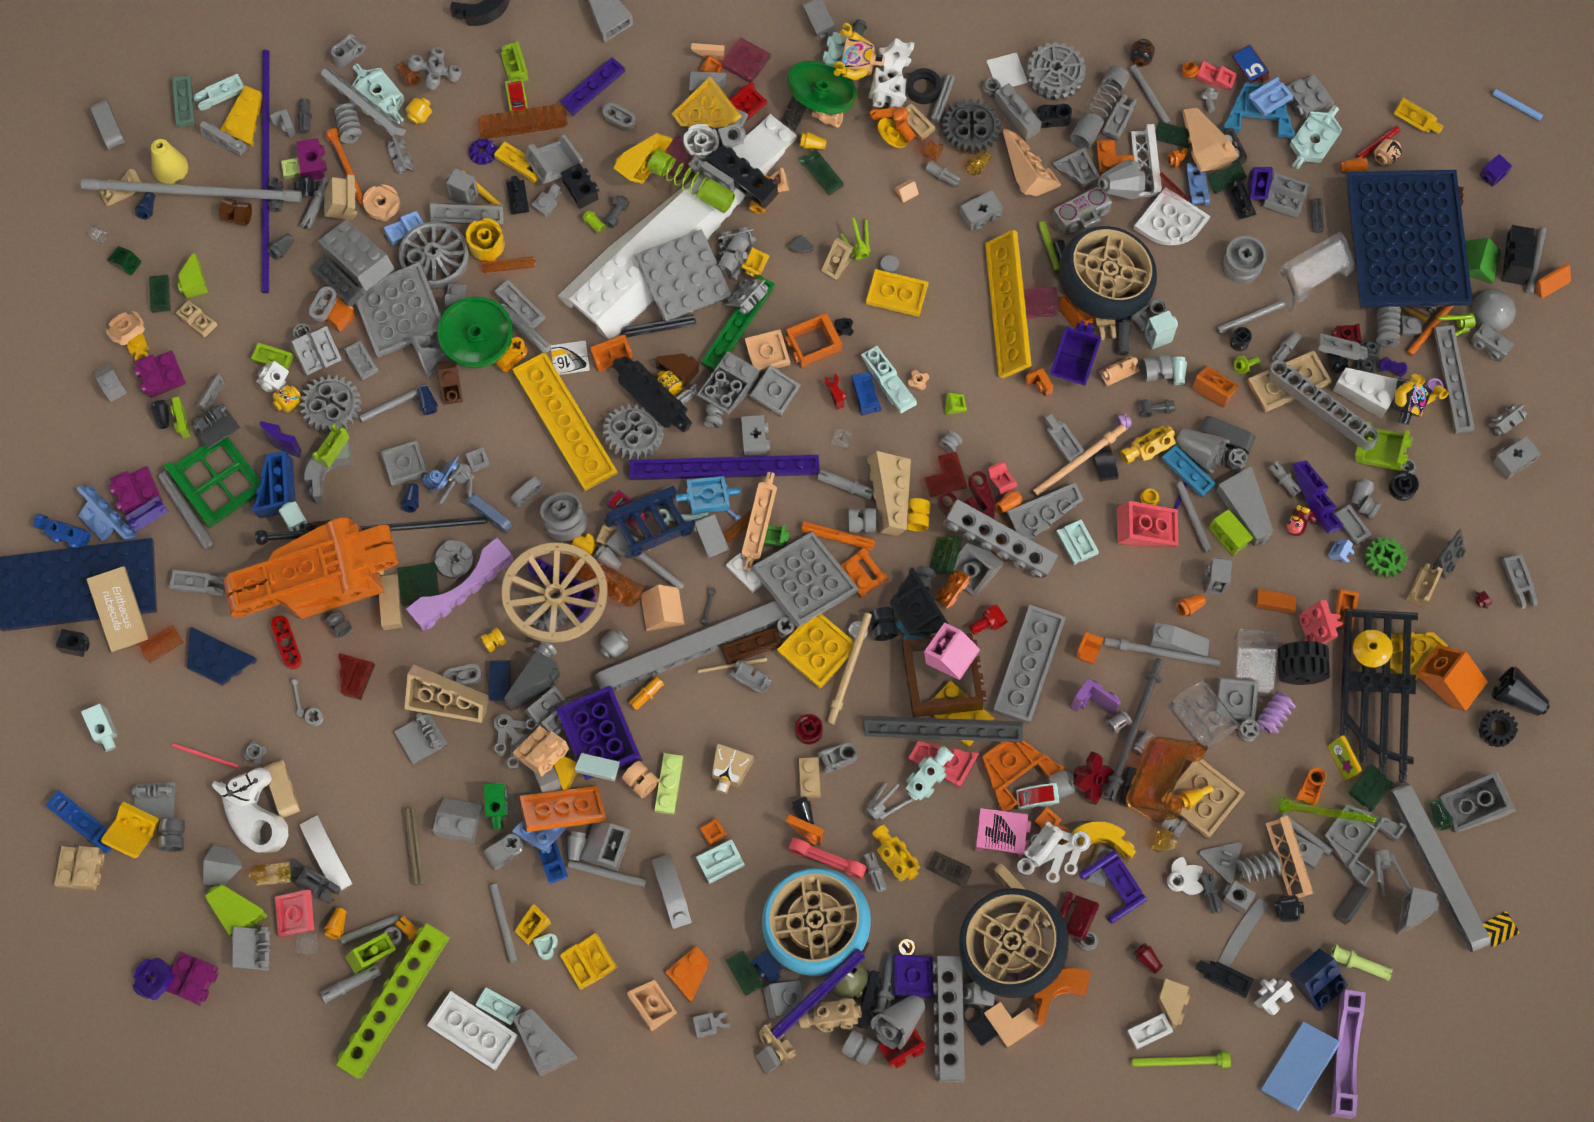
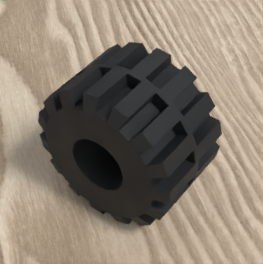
[1277,641,1330,685]

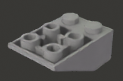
[697,352,759,414]

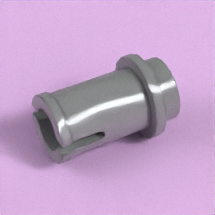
[1132,730,1155,756]

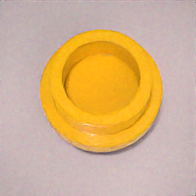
[1140,489,1159,505]

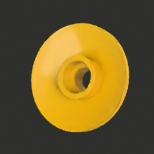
[877,118,908,148]
[1353,630,1393,668]

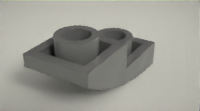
[1355,340,1381,374]

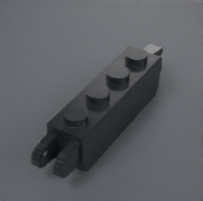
[613,356,692,433]

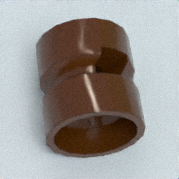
[219,198,252,226]

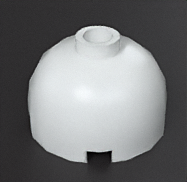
[683,124,719,161]

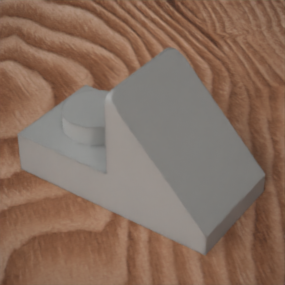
[445,284,467,311]

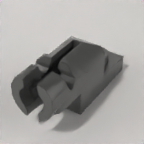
[282,858,341,904]

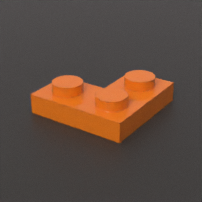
[1096,140,1135,176]

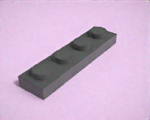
[312,255,364,307]

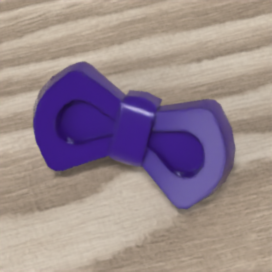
[1379,357,1408,377]

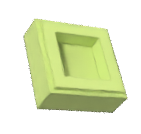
[281,158,301,179]

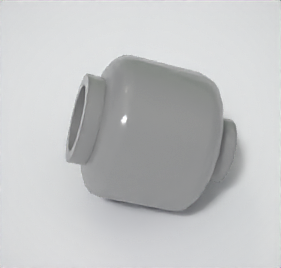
[600,629,629,658]
[1048,770,1075,799]

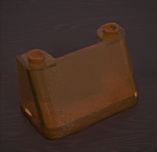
[1126,737,1207,822]

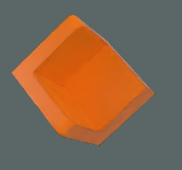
[1075,632,1104,664]

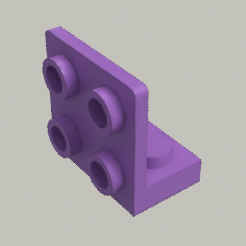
[1070,679,1120,715]

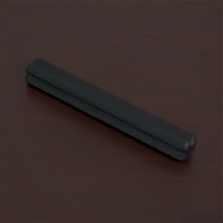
[623,314,696,338]

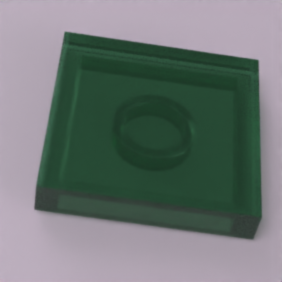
[397,562,440,606]

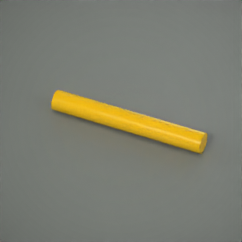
[462,170,502,204]

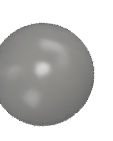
[1471,289,1516,331]

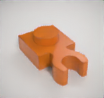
[1033,807,1070,842]

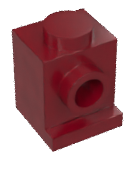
[1331,323,1361,344]

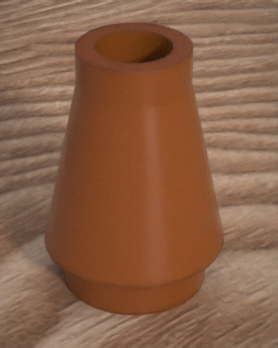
[396,62,421,87]

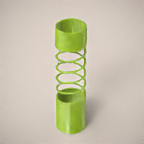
[647,149,736,213]

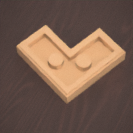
[984,1002,1040,1048]

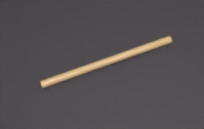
[698,657,767,673]

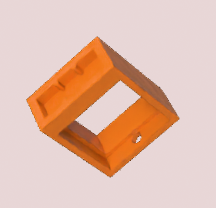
[784,313,842,368]

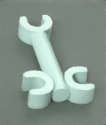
[659,509,709,532]

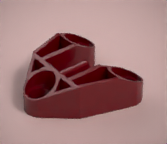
[938,471,995,531]

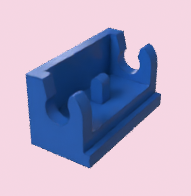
[852,372,881,416]

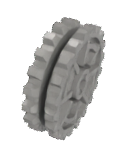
[1026,42,1086,100]

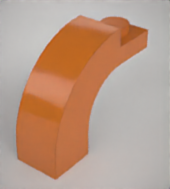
[1033,968,1091,1026]

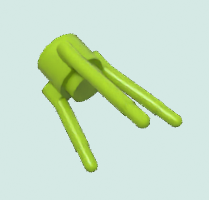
[840,217,871,260]
[1435,313,1475,336]

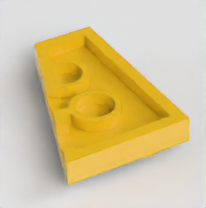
[220,85,262,147]

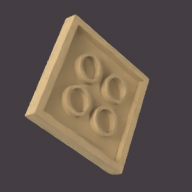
[1161,756,1245,839]

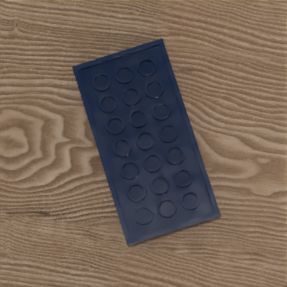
[0,538,157,632]

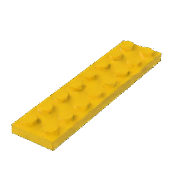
[985,230,1032,379]
[512,353,618,491]

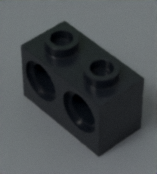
[561,163,599,209]

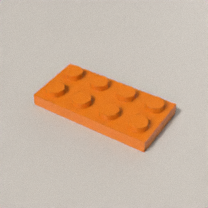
[519,786,606,832]

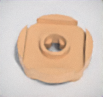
[363,184,400,221]
[106,311,145,345]

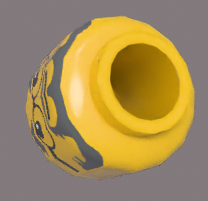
[656,370,682,396]

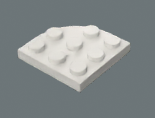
[1134,187,1211,246]

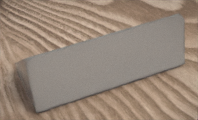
[195,374,225,413]
[695,514,730,558]

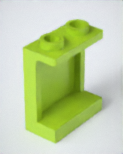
[1355,421,1413,471]

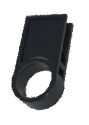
[963,1004,998,1046]

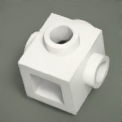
[256,361,289,392]

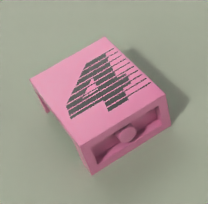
[975,808,1031,858]

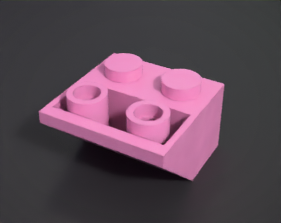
[924,622,980,680]

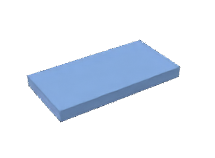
[1261,1021,1340,1112]

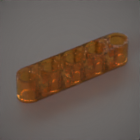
[478,104,568,139]

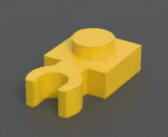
[127,333,149,361]

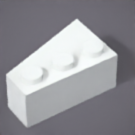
[1333,367,1398,419]

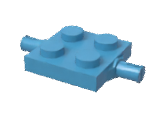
[675,476,741,514]

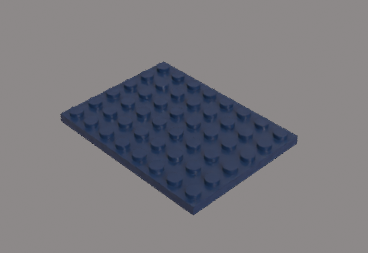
[1346,170,1473,308]

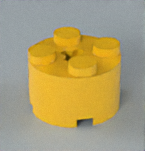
[466,218,505,262]

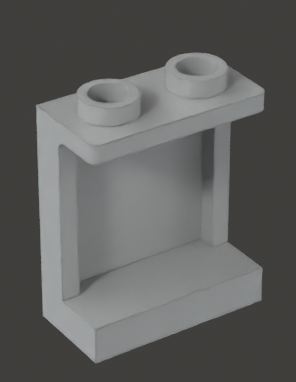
[524,134,583,184]

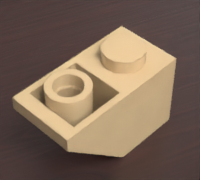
[1157,979,1191,1029]

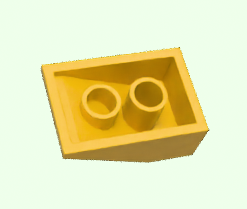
[613,133,673,184]

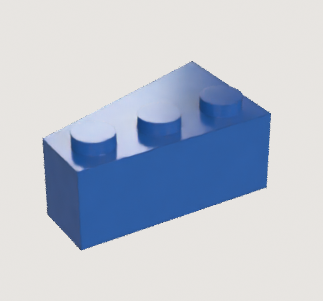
[252,451,296,518]

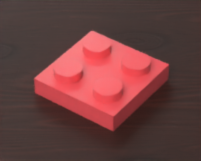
[275,890,314,937]

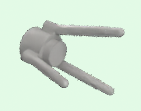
[439,463,474,504]
[865,783,914,821]
[1374,849,1411,897]

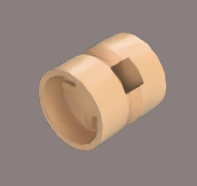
[622,761,659,798]

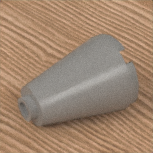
[1174,428,1230,473]
[871,995,925,1049]

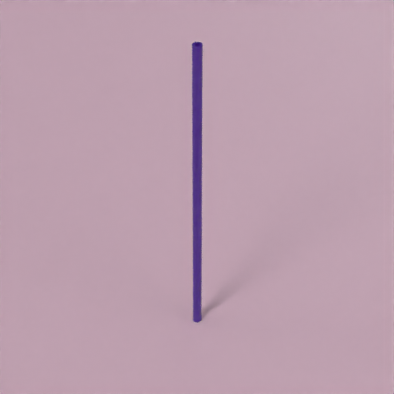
[262,50,270,293]

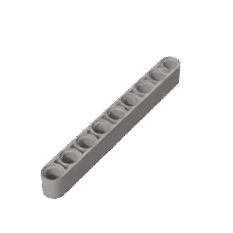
[1389,783,1491,952]

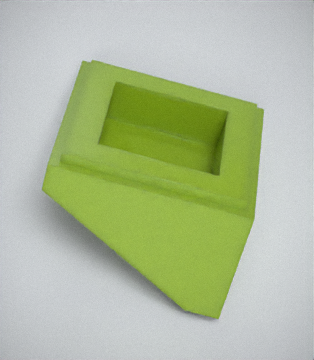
[945,392,967,415]

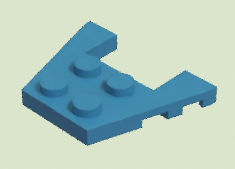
[1223,83,1295,139]

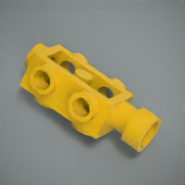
[1120,425,1176,464]
[872,824,920,882]

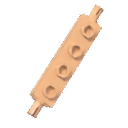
[741,472,777,571]

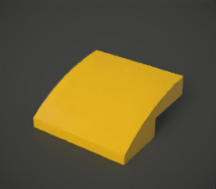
[560,933,618,990]

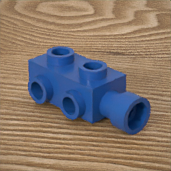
[33,513,91,548]

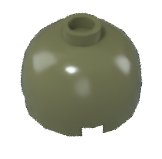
[831,962,868,998]

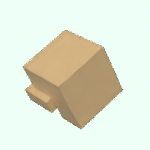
[324,174,357,221]

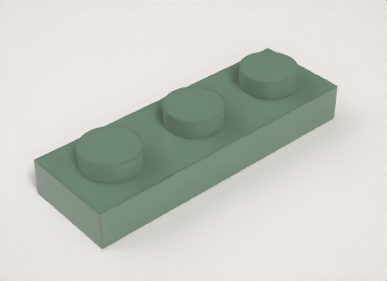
[172,75,195,128]

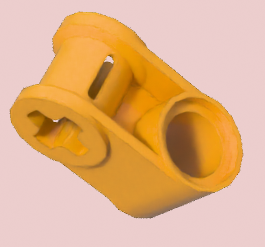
[495,337,528,373]

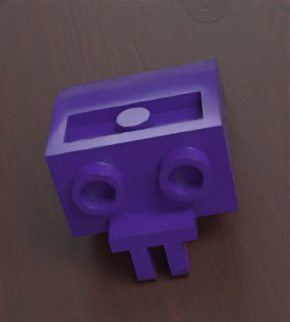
[1049,320,1102,386]

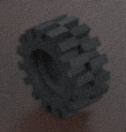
[1479,709,1518,747]

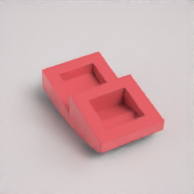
[1195,61,1237,90]

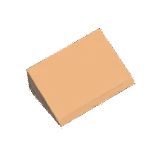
[641,585,684,631]
[627,980,677,1032]

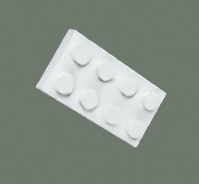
[427,991,519,1071]

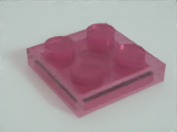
[721,37,771,83]

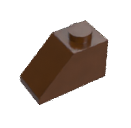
[655,354,699,387]

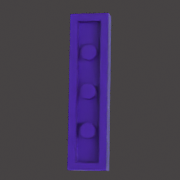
[560,57,625,116]

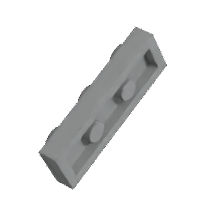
[494,280,545,329]

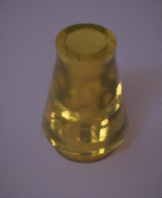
[966,151,992,176]

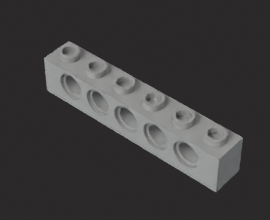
[943,499,1058,578]
[933,956,965,1083]

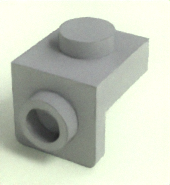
[963,982,994,1007]

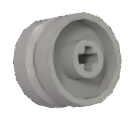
[1222,236,1267,284]
[540,492,587,542]

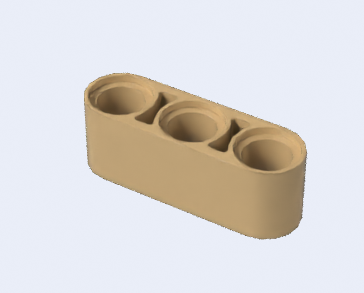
[263,760,301,818]

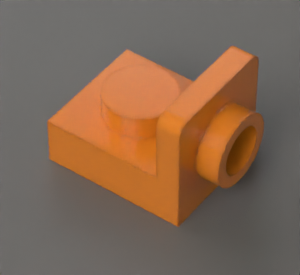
[1025,368,1053,397]

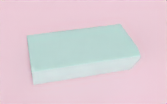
[575,753,620,782]

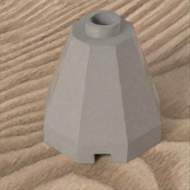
[1098,160,1145,199]

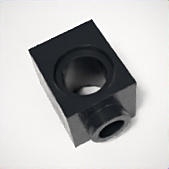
[56,629,90,657]

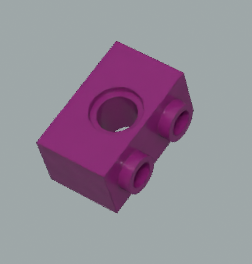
[296,138,327,180]

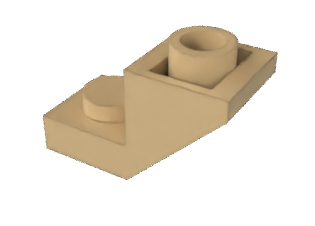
[99,169,141,206]

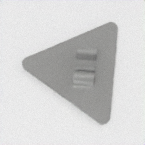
[1199,842,1242,884]

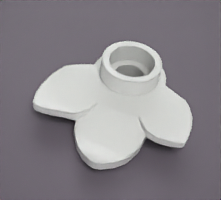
[1167,857,1204,895]

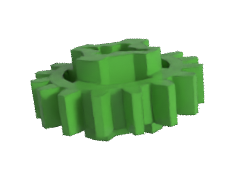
[1364,536,1408,578]

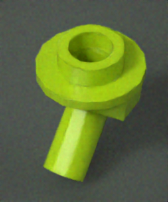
[1233,356,1260,374]

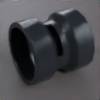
[1230,327,1252,351]

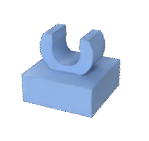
[1328,540,1354,563]

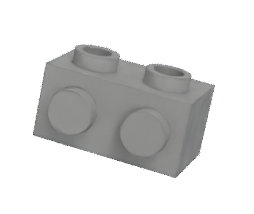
[1203,557,1232,595]

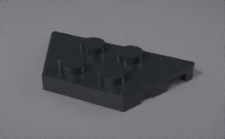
[889,568,949,636]

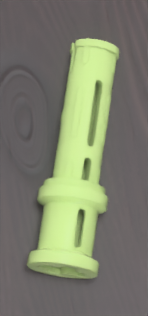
[1330,944,1393,981]

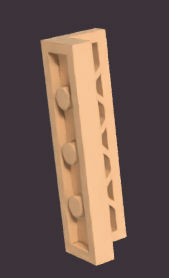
[1266,816,1314,898]

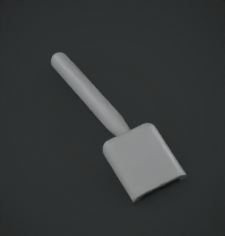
[606,528,684,589]

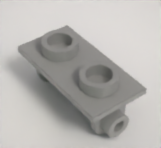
[387,136,414,174]
[717,226,756,250]
[1487,404,1527,436]
[730,661,772,694]

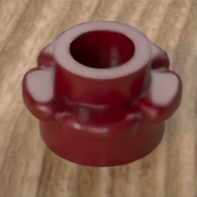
[1475,591,1492,609]

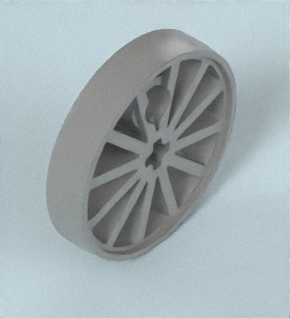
[399,222,469,289]

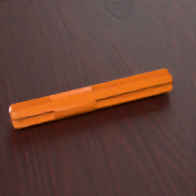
[801,521,875,550]

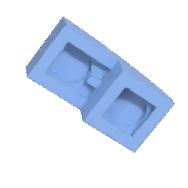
[383,211,424,245]

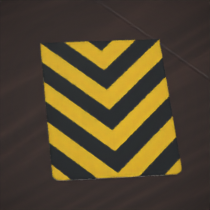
[1483,911,1520,947]

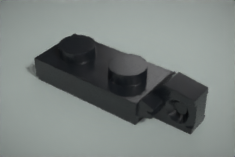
[1196,960,1254,999]

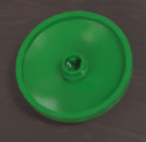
[787,61,857,114]
[438,297,513,368]

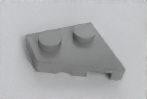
[1053,148,1100,188]

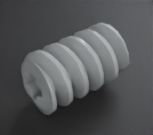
[333,103,362,144]
[1376,307,1401,348]
[1236,851,1281,884]

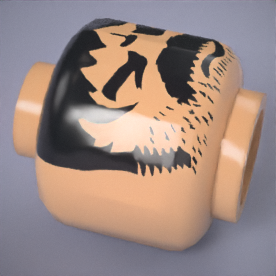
[1374,139,1402,166]

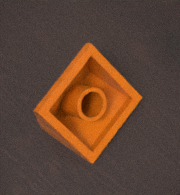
[1192,366,1239,408]

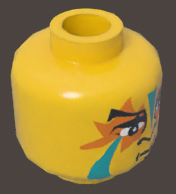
[272,385,301,413]

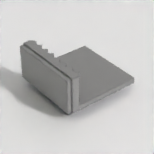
[763,980,804,1020]

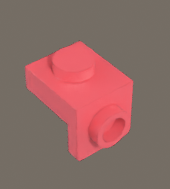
[988,461,1017,495]

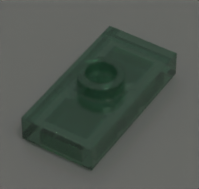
[1155,121,1190,148]
[1207,161,1247,194]
[725,951,763,997]

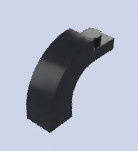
[450,0,510,26]

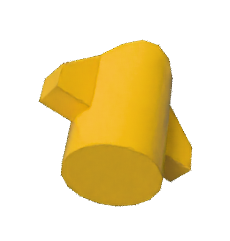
[571,533,597,556]

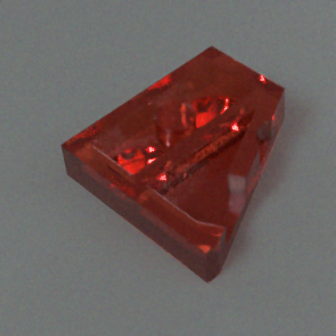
[338,653,375,700]

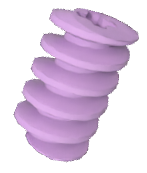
[1256,691,1296,734]

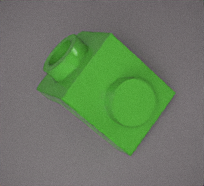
[763,524,790,548]

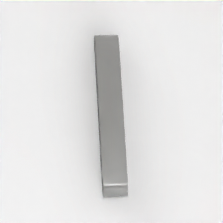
[1269,360,1379,450]

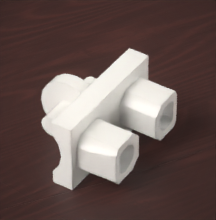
[1254,978,1294,1015]

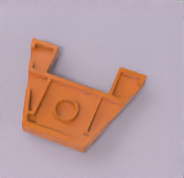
[982,740,1065,812]

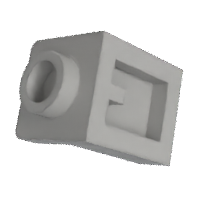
[270,109,297,138]

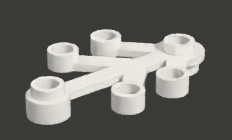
[1017,826,1091,883]

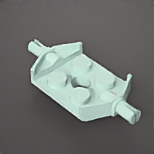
[352,64,404,124]
[1290,105,1342,169]

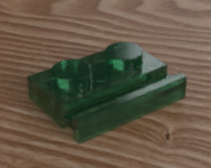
[929,535,962,575]
[1348,764,1394,812]

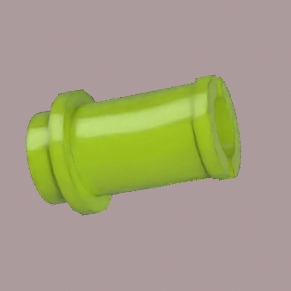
[582,210,606,233]

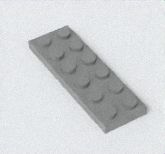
[993,605,1066,724]

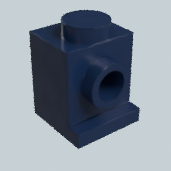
[751,950,782,984]

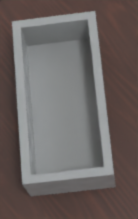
[318,219,394,291]

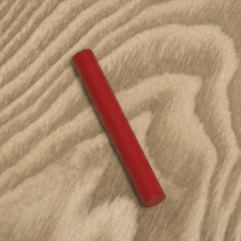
[1356,125,1401,158]

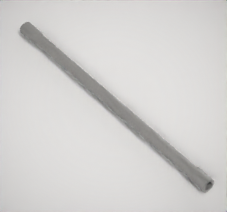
[81,178,302,202]

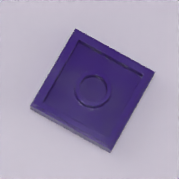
[892,954,933,998]

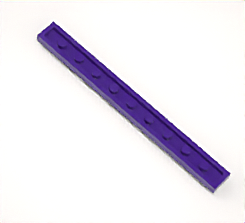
[630,455,819,480]

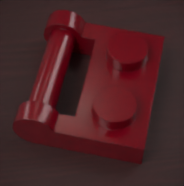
[1050,891,1100,941]

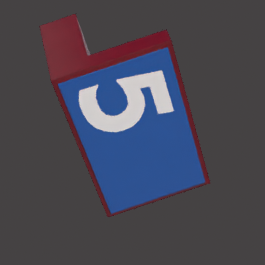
[1232,44,1269,84]

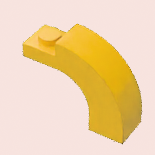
[1063,822,1136,862]

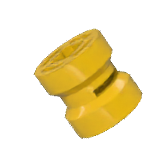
[480,627,506,653]

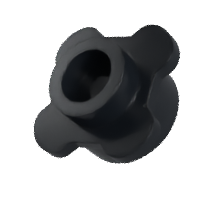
[835,318,854,336]

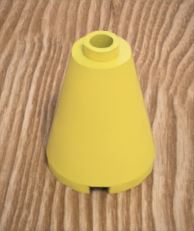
[151,139,188,184]

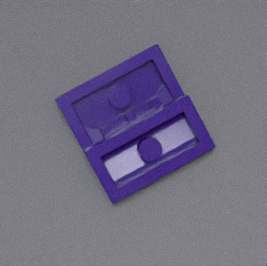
[259,421,302,457]

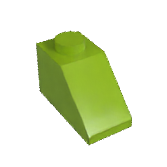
[177,253,208,299]
[345,932,396,974]

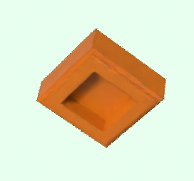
[700,818,727,846]

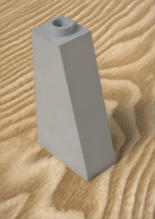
[587,0,633,43]
[1216,466,1273,546]

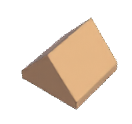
[770,168,789,192]
[894,180,919,203]

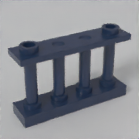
[604,486,695,559]

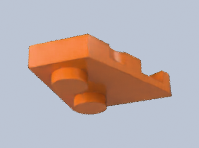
[786,814,824,846]
[666,946,710,1003]

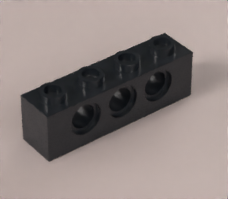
[708,145,779,209]

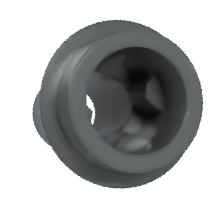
[267,234,294,260]

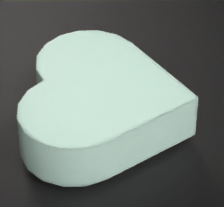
[533,933,558,960]

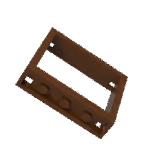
[902,632,987,718]

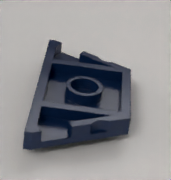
[187,627,257,686]

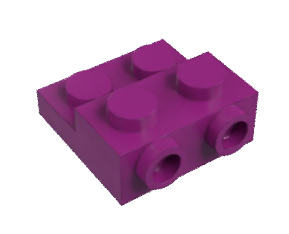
[134,350,186,398]
[108,466,163,515]
[166,952,218,1006]

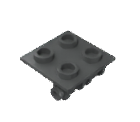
[191,404,240,449]
[1432,529,1466,579]

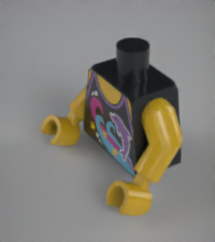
[1392,374,1449,425]

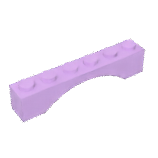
[406,538,514,631]
[1330,989,1366,1119]

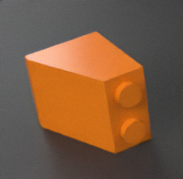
[1416,645,1488,711]

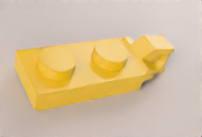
[1393,97,1444,134]

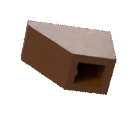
[438,360,463,405]

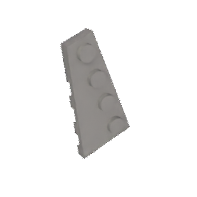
[1006,483,1084,540]

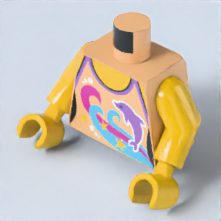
[834,23,884,80]

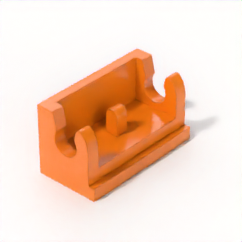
[590,334,633,372]

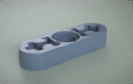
[465,493,513,533]

